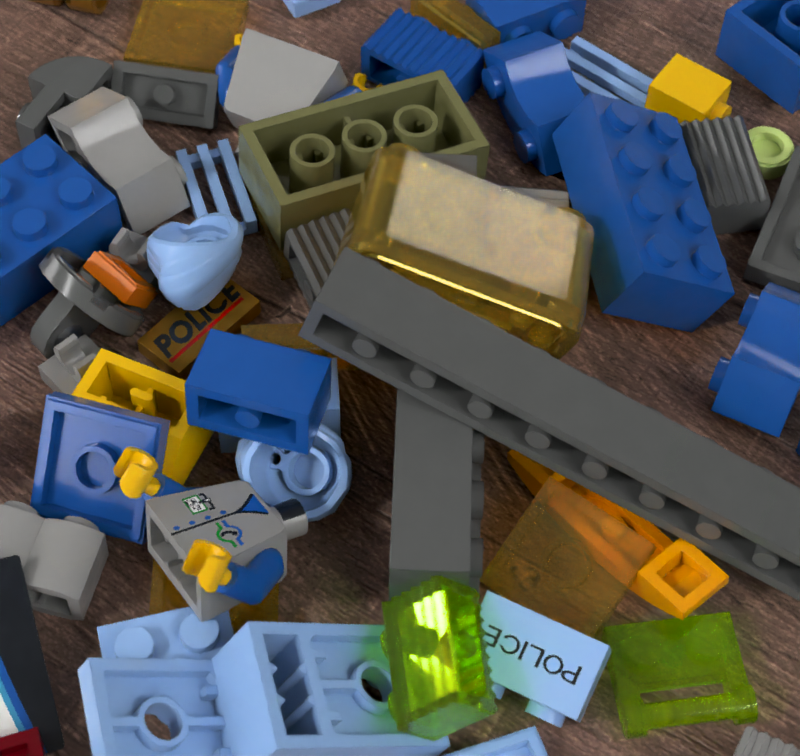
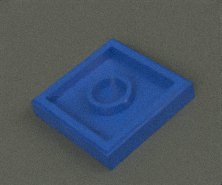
[30,391,170,545]

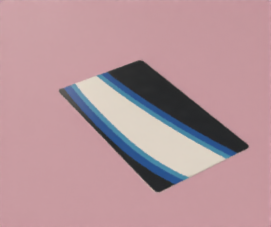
[0,555,65,754]

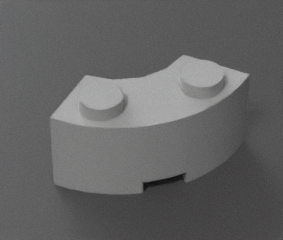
[47,86,191,234]

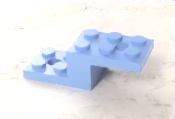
[77,621,451,756]

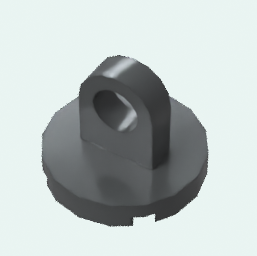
[30,246,145,359]

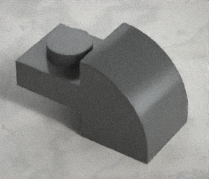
[15,56,113,149]

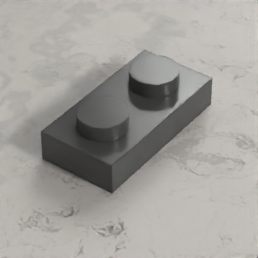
[111,60,220,129]

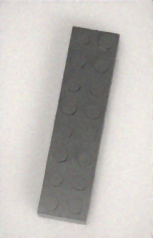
[388,153,488,629]

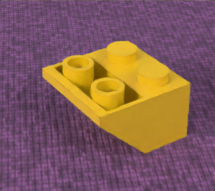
[71,348,214,485]

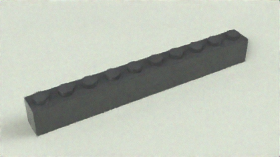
[298,246,800,601]

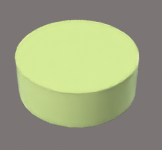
[748,126,794,180]

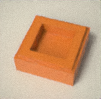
[82,251,158,309]

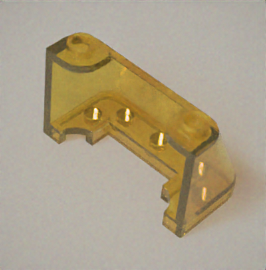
[332,143,594,360]

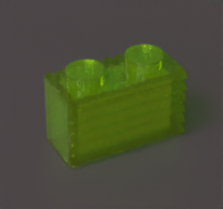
[380,575,498,741]

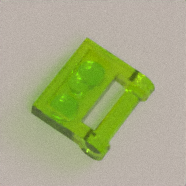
[601,611,758,740]

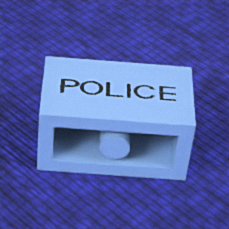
[455,590,612,728]

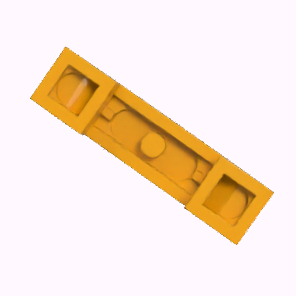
[507,449,729,620]

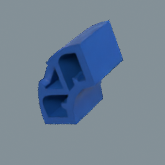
[482,31,585,177]
[708,282,800,438]

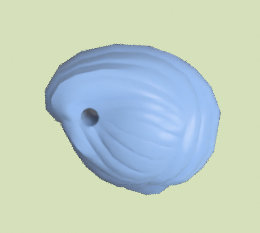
[146,212,243,310]
[235,424,352,522]

